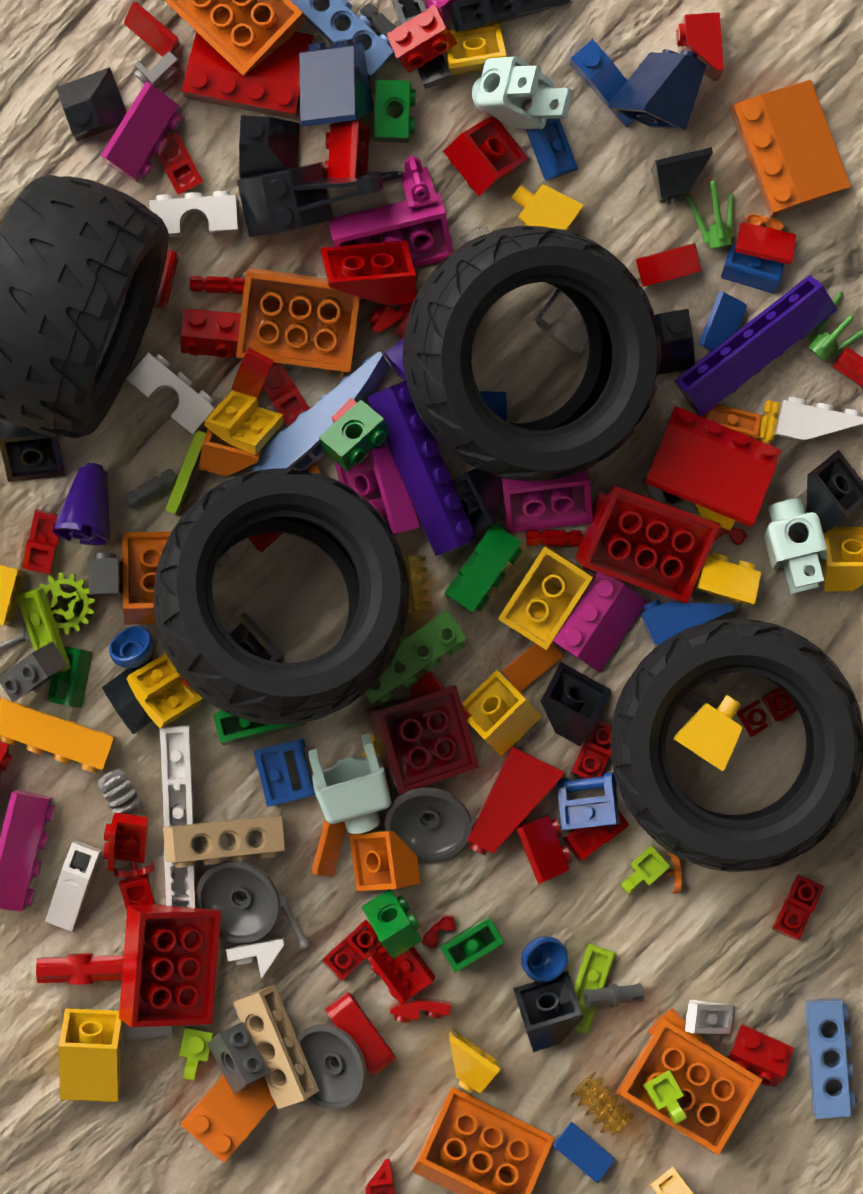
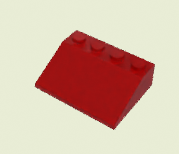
[182,32,314,120]
[644,406,781,527]
[576,485,721,604]
[119,904,221,1027]

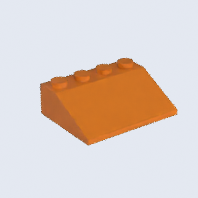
[164,0,307,77]
[730,80,851,217]
[236,268,361,372]
[615,1019,763,1155]
[411,1086,555,1194]

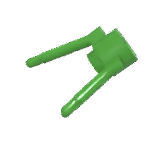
[686,180,735,249]
[808,291,863,362]

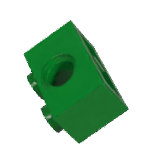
[374,80,416,143]
[319,400,390,472]
[361,889,422,959]
[440,915,505,973]

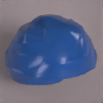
[109,626,154,669]
[521,936,568,981]

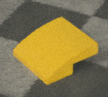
[204,390,283,455]
[127,653,203,729]

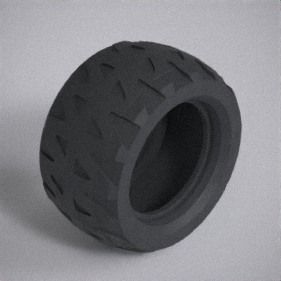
[0,175,169,439]
[403,226,661,482]
[153,468,410,725]
[610,618,863,872]

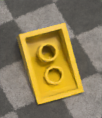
[498,544,594,650]

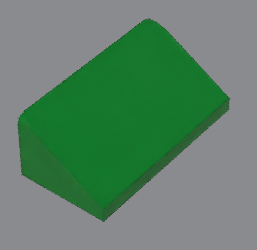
[47,646,92,708]

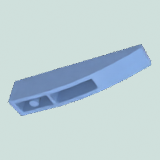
[250,351,390,471]

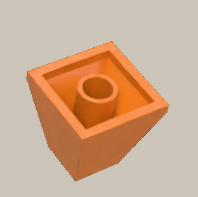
[199,429,264,476]
[349,830,421,891]

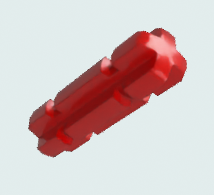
[189,276,245,294]
[526,529,582,547]

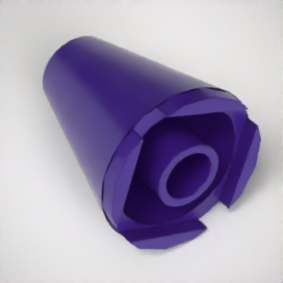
[53,463,110,546]

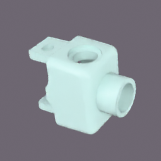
[472,56,573,129]
[764,498,828,595]
[308,733,391,834]

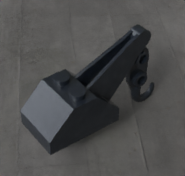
[237,162,403,237]

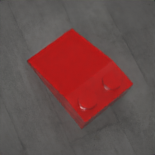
[321,240,416,305]

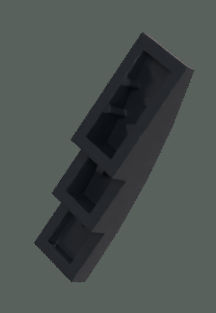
[391,0,452,90]
[448,0,570,33]

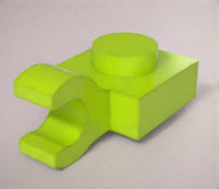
[621,846,671,895]
[179,1027,214,1080]
[643,1070,687,1124]

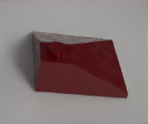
[366,685,479,795]

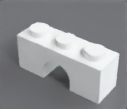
[149,191,240,238]
[126,352,215,435]

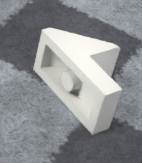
[226,937,285,978]
[685,1000,734,1034]

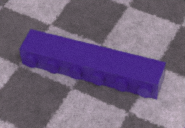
[674,275,838,416]
[367,380,477,556]

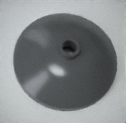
[384,788,471,862]
[195,860,280,943]
[297,1024,367,1110]

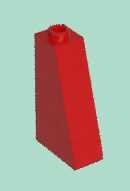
[467,747,564,855]

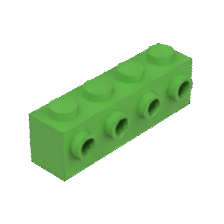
[364,610,467,704]

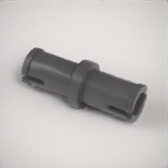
[583,983,644,1008]

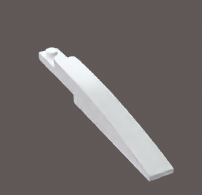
[160,725,197,908]

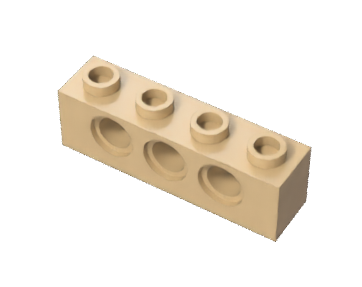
[163,816,285,868]
[233,984,319,1109]

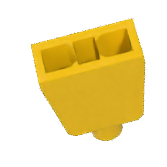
[511,184,584,231]
[673,695,743,771]

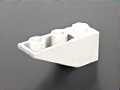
[774,397,863,442]
[45,841,103,932]

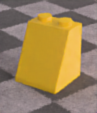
[58,1008,123,1102]

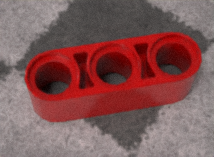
[325,992,397,1077]

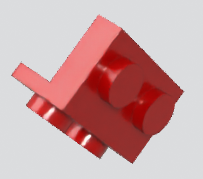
[386,5,457,73]
[180,308,241,358]
[103,812,149,871]
[368,945,437,1004]
[727,1024,794,1087]

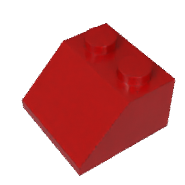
[676,12,724,81]
[443,115,529,196]
[324,120,370,187]
[516,814,572,884]

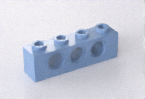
[290,0,395,81]
[804,997,855,1119]

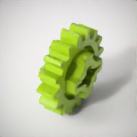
[39,572,96,635]

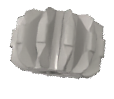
[98,768,142,815]

